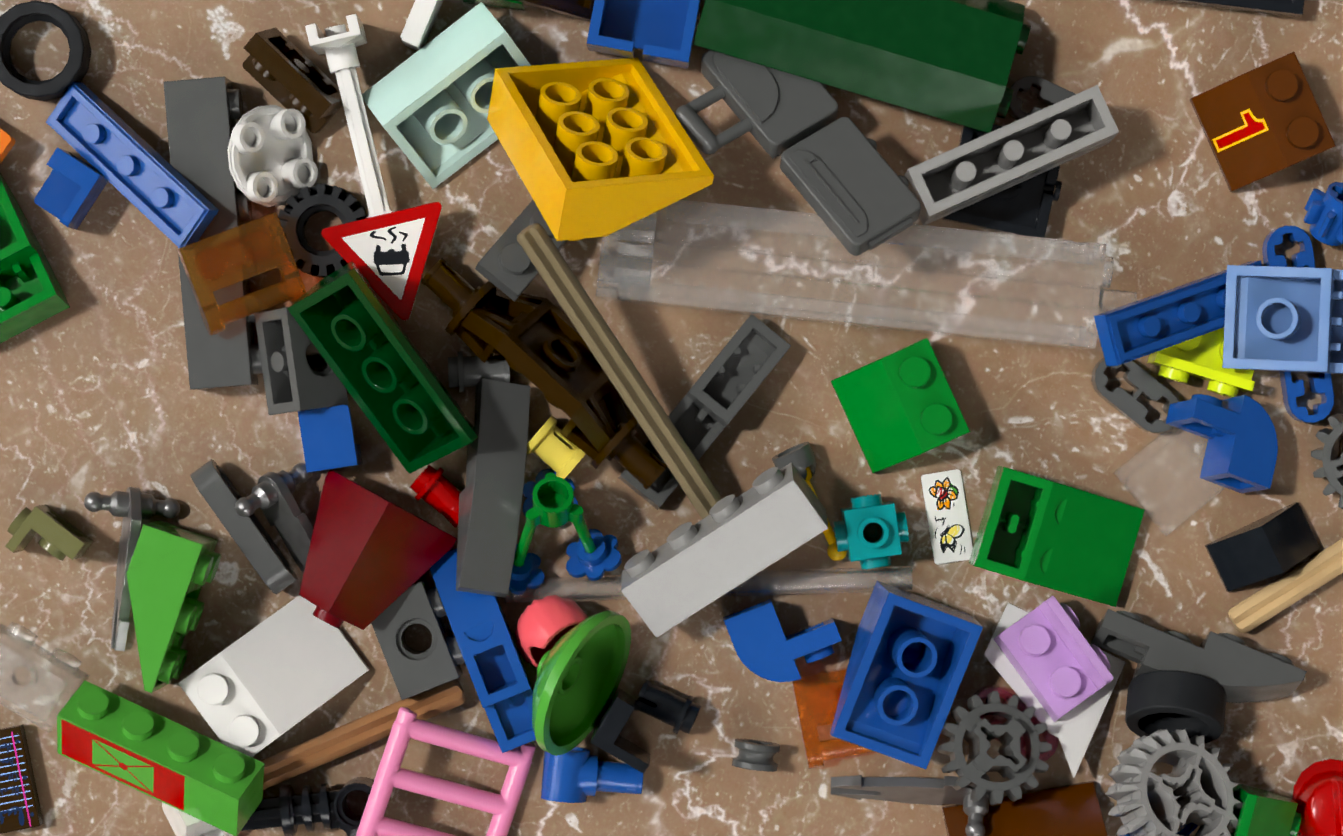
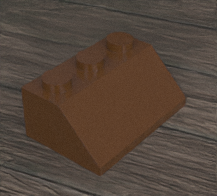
[942,781,1108,836]

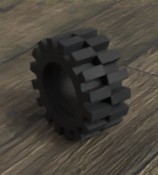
[276,184,368,278]

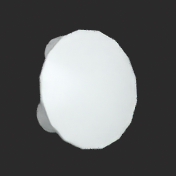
[227,105,318,207]

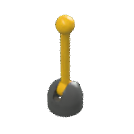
[772,442,847,561]

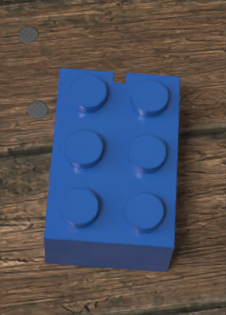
[586,0,701,69]

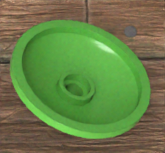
[532,610,631,756]

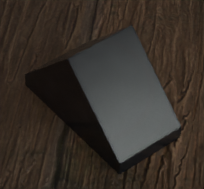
[1205,502,1320,592]

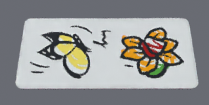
[921,469,973,565]

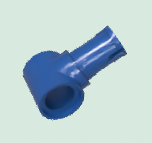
[541,747,643,803]

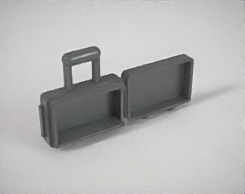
[675,49,921,256]

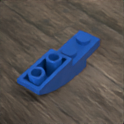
[430,548,536,753]

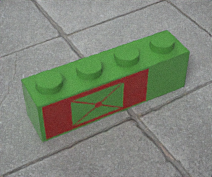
[57,680,265,836]

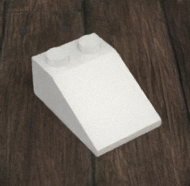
[178,595,370,757]

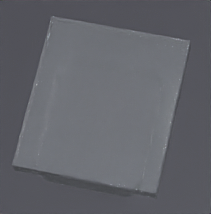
[1114,426,1225,536]

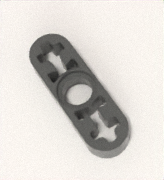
[190,459,298,595]

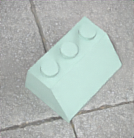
[362,2,531,189]

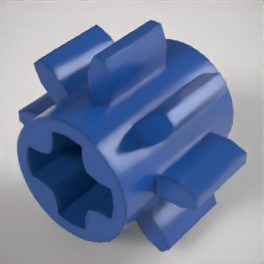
[1304,182,1343,246]

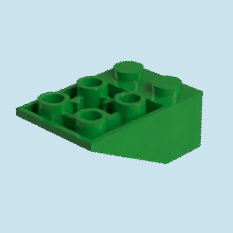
[969,466,1145,607]

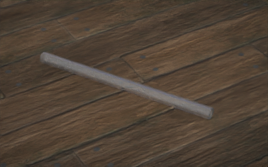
[505,566,913,604]

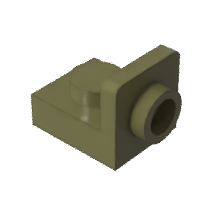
[5,504,94,561]

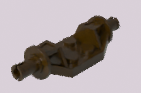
[421,258,667,490]

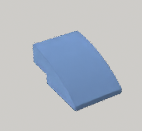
[1222,265,1343,374]

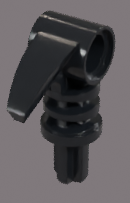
[241,777,374,836]

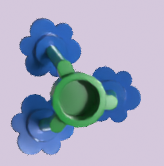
[509,469,622,595]

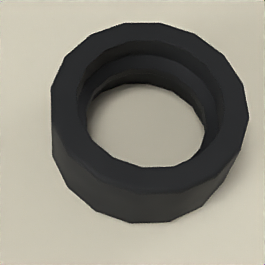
[0,0,91,101]
[1125,670,1227,744]

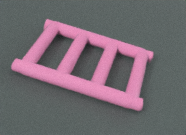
[356,707,536,836]

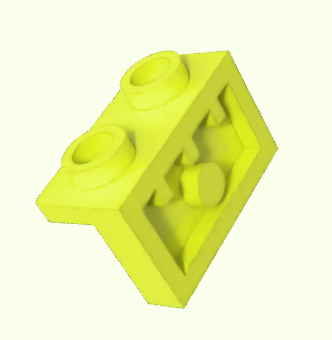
[1147,327,1255,398]

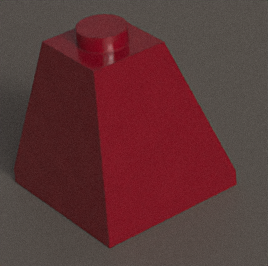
[299,469,457,630]

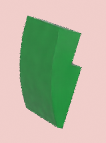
[0,172,70,344]

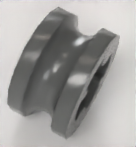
[732,739,780,772]

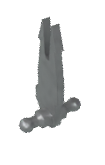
[235,463,314,574]
[84,487,180,651]
[831,754,990,836]

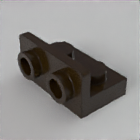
[243,27,343,134]

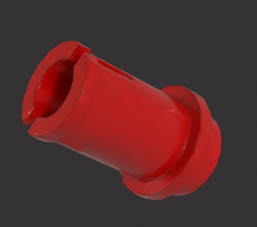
[410,464,461,528]

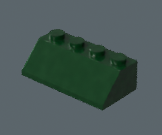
[287,261,478,474]

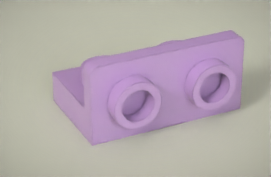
[994,596,1114,722]

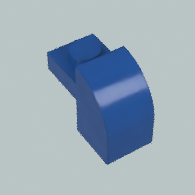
[1166,394,1278,493]
[723,599,842,682]

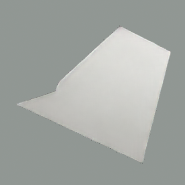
[984,603,1125,778]

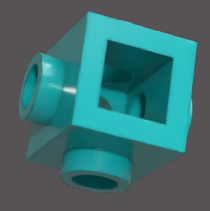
[833,494,909,569]

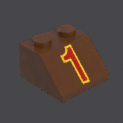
[1190,52,1336,192]

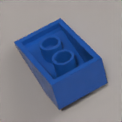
[830,581,983,769]

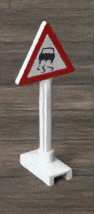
[305,14,442,321]

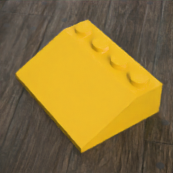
[487,57,714,241]

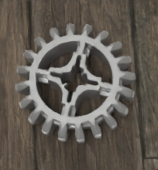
[1105,729,1243,836]

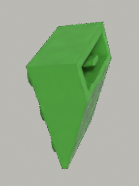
[127,520,221,693]

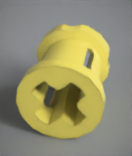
[527,415,586,479]

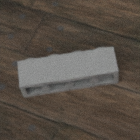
[904,85,1119,226]
[621,462,828,638]

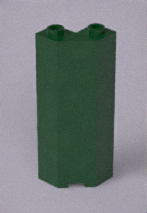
[693,0,1031,133]

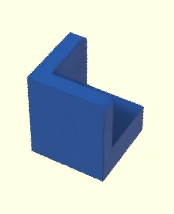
[34,147,108,230]
[298,405,363,473]

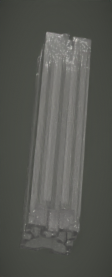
[596,199,1137,350]

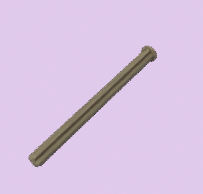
[517,223,722,519]

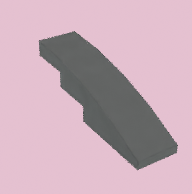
[618,314,791,510]
[456,378,530,597]

